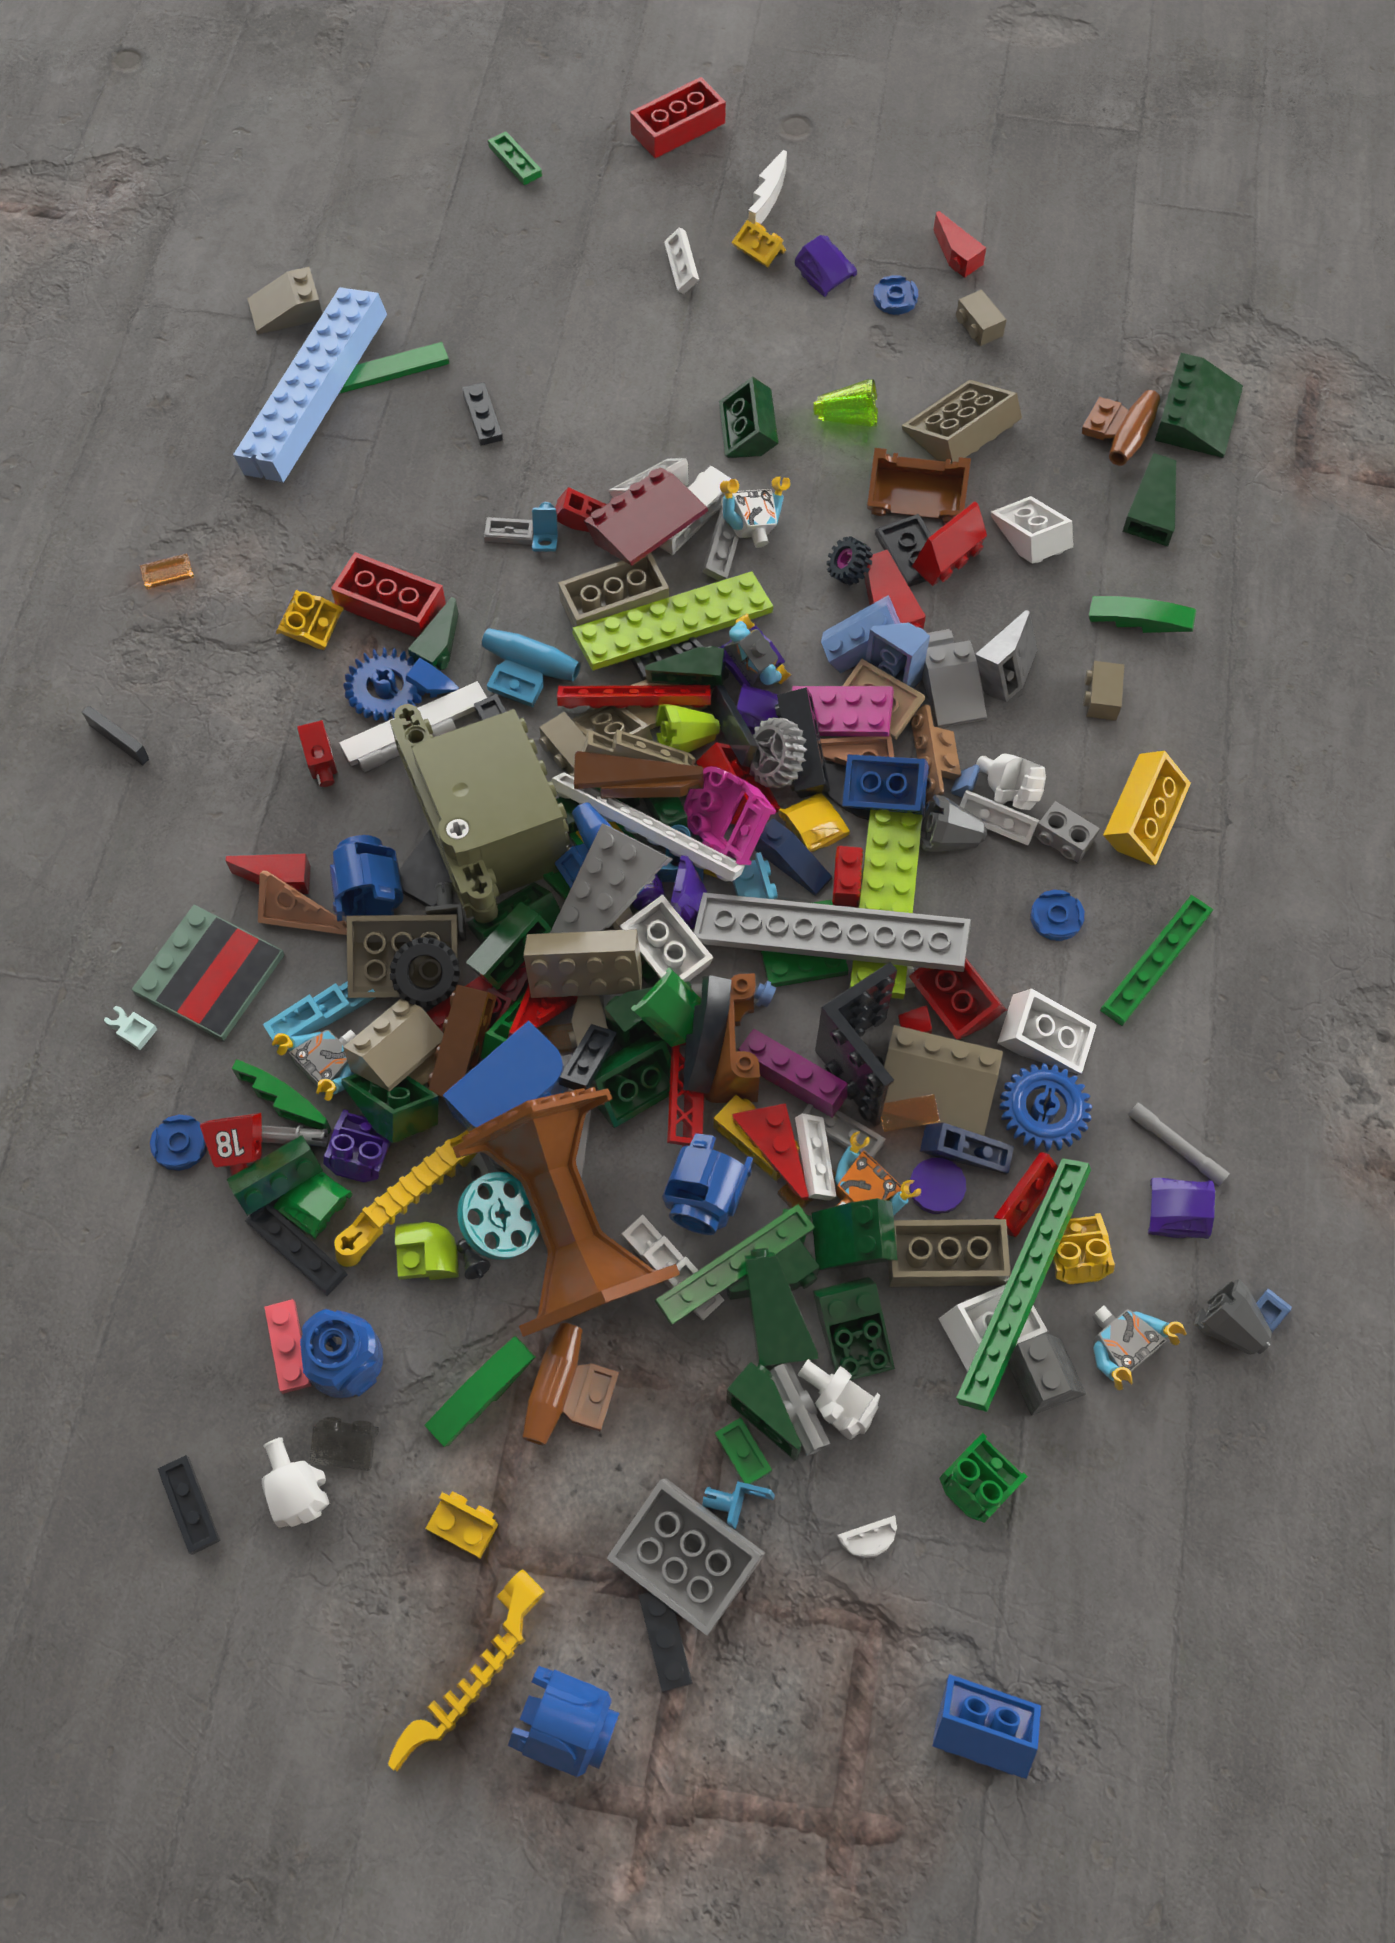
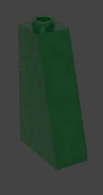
[1122,453,1176,547]
[744,1248,819,1366]

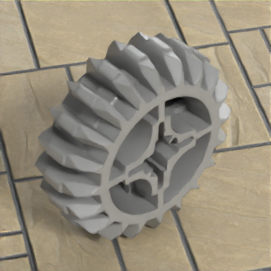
[749,717,807,788]

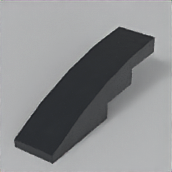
[683,975,732,1094]

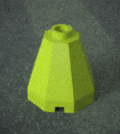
[656,704,720,753]

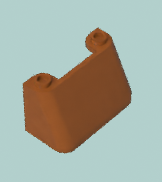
[867,448,971,524]
[704,973,760,1103]

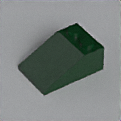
[605,981,692,1049]
[341,1074,439,1143]
[811,1198,898,1271]
[726,1362,802,1461]

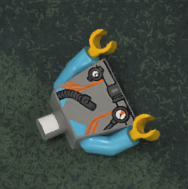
[272,1030,356,1101]
[1092,1305,1186,1390]

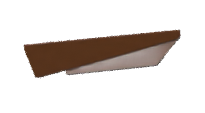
[574,751,704,798]

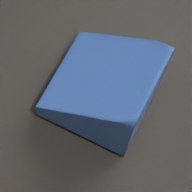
[951,765,980,798]
[1256,1289,1292,1332]

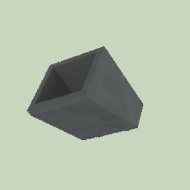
[1008,1333,1086,1416]

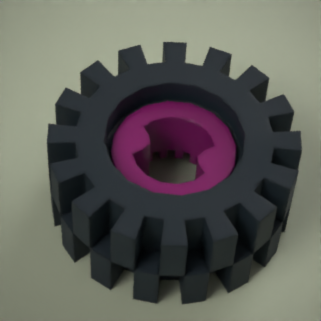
[827,536,873,585]

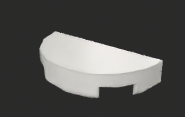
[837,1516,897,1558]

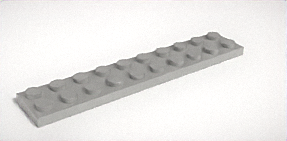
[694,892,971,972]

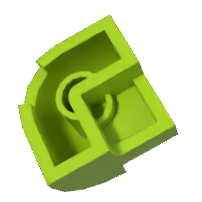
[395,1222,459,1280]

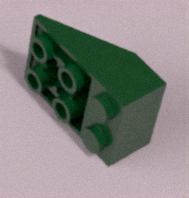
[813,1277,895,1380]

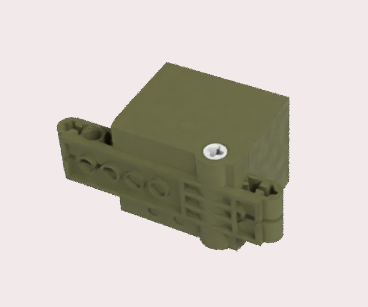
[389,704,570,923]

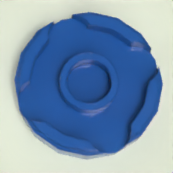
[873,275,918,315]
[1030,890,1085,941]
[150,1115,207,1171]

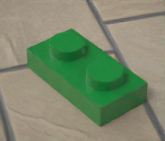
[715,1417,772,1484]

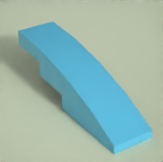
[263,981,376,1047]

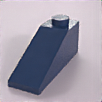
[755,818,832,896]
[920,1122,1014,1174]

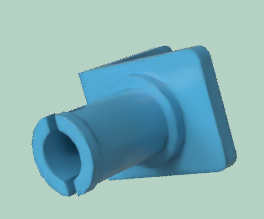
[532,502,558,552]
[702,1481,775,1529]

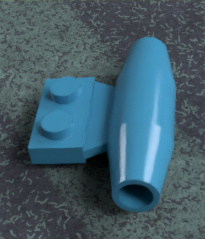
[482,628,581,707]

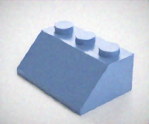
[821,596,900,673]
[866,623,930,689]

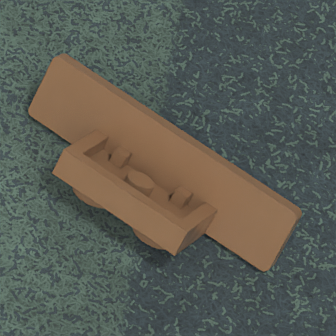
[911,705,961,803]

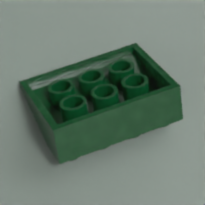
[1154,352,1243,458]

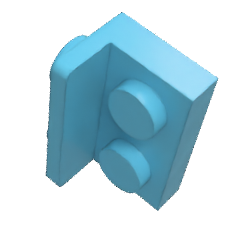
[733,852,778,899]

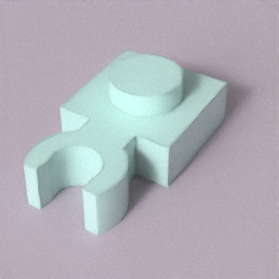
[104,1006,157,1050]

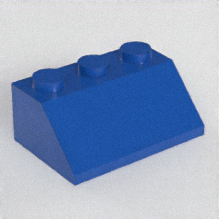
[932,1674,1041,1779]

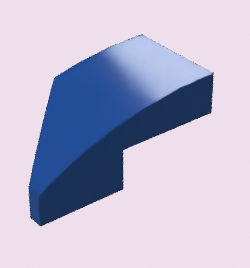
[406,658,459,698]

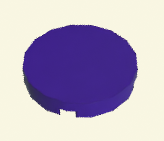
[909,1158,966,1214]

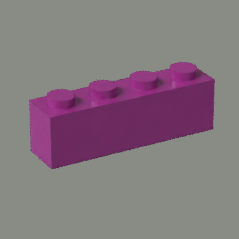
[738,1028,848,1118]

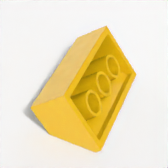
[1103,751,1191,865]

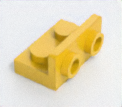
[731,220,786,268]
[425,1491,498,1559]

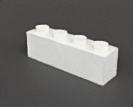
[659,466,731,555]

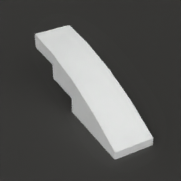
[748,150,787,224]
[620,1215,724,1320]

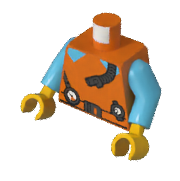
[835,1131,921,1216]

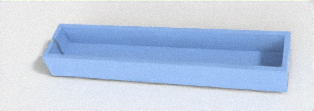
[233,287,387,482]

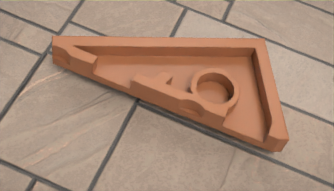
[821,734,894,766]
[258,870,347,935]

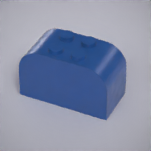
[443,1021,568,1132]

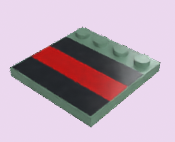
[131,905,285,1041]

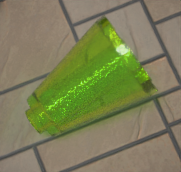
[813,379,878,427]

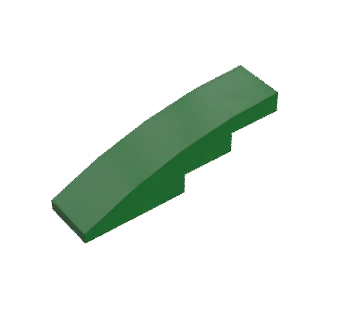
[1089,596,1196,633]
[232,1059,331,1134]
[424,1336,536,1447]

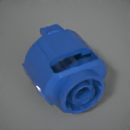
[330,835,403,921]
[662,1133,753,1235]
[300,1309,383,1398]
[508,1666,619,1777]

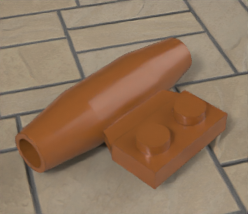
[1082,390,1161,466]
[522,1322,619,1446]

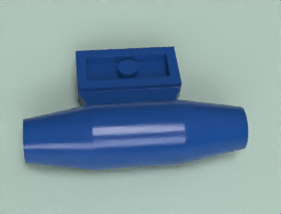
[555,802,644,895]

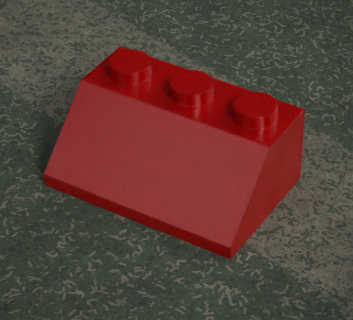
[912,501,987,586]
[696,742,781,824]
[908,958,1007,1040]

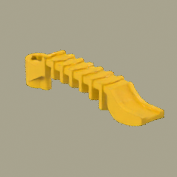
[335,1130,477,1267]
[388,1569,545,1772]

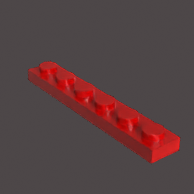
[557,685,711,709]

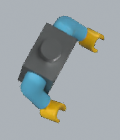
[724,613,791,687]

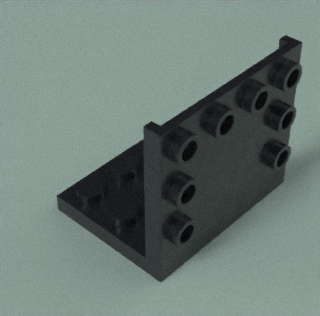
[815,962,897,1127]

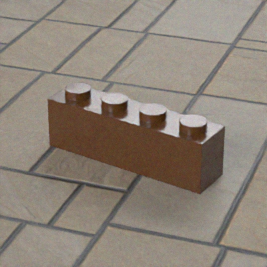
[428,985,497,1097]

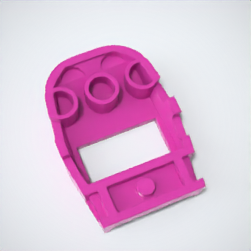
[684,766,776,865]

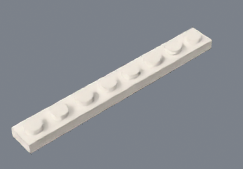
[551,772,745,882]

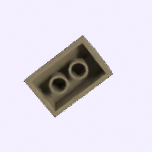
[343,998,444,1092]

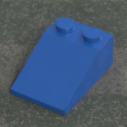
[842,754,929,816]

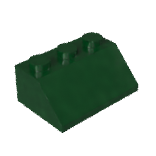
[719,376,779,458]
[467,882,561,944]
[588,1034,680,1128]

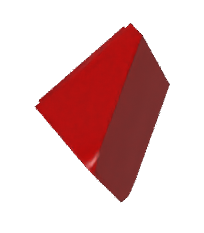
[898,1006,932,1034]

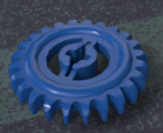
[343,648,426,721]
[999,1063,1092,1152]

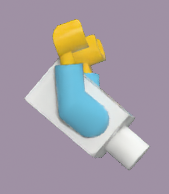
[720,477,790,548]

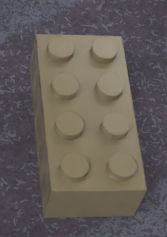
[558,553,669,627]
[524,929,643,998]
[888,1219,1011,1287]

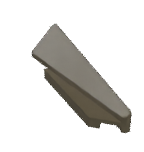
[582,730,695,766]

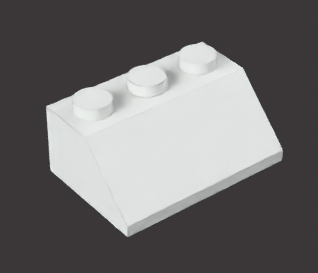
[620,895,713,982]

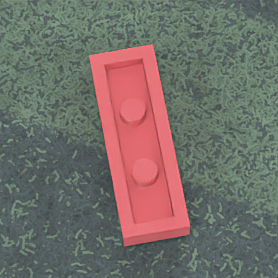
[264,1299,311,1394]

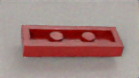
[994,1152,1058,1237]

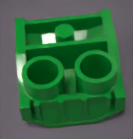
[631,967,701,1047]
[273,1172,353,1239]
[939,1433,1028,1523]

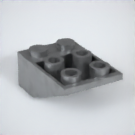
[975,610,1037,702]

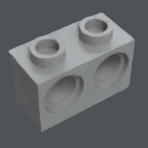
[1034,801,1100,863]

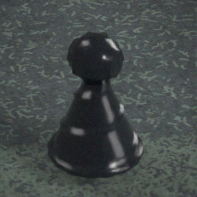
[457,1238,491,1280]

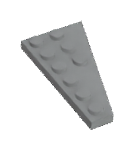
[550,823,672,933]

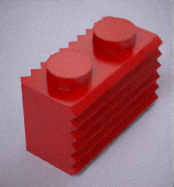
[832,846,863,908]

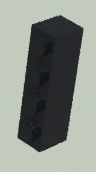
[775,687,831,798]

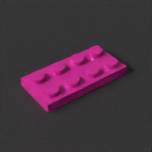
[792,686,894,737]

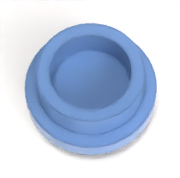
[754,980,776,1007]

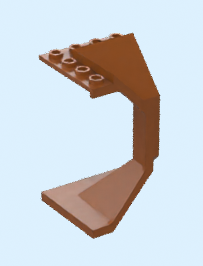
[453,1087,680,1337]

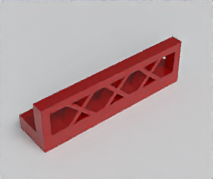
[667,1042,704,1147]

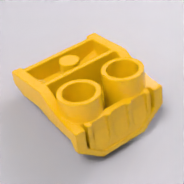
[276,590,344,650]
[778,793,850,852]
[1053,1213,1115,1284]

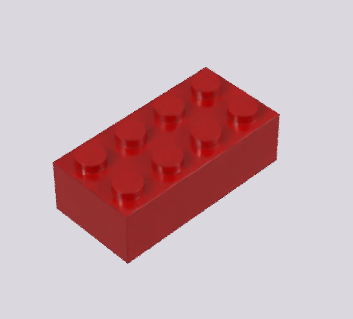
[630,77,726,158]
[331,552,446,638]

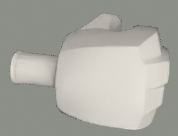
[976,754,1046,810]
[798,1359,880,1440]
[262,1438,329,1528]

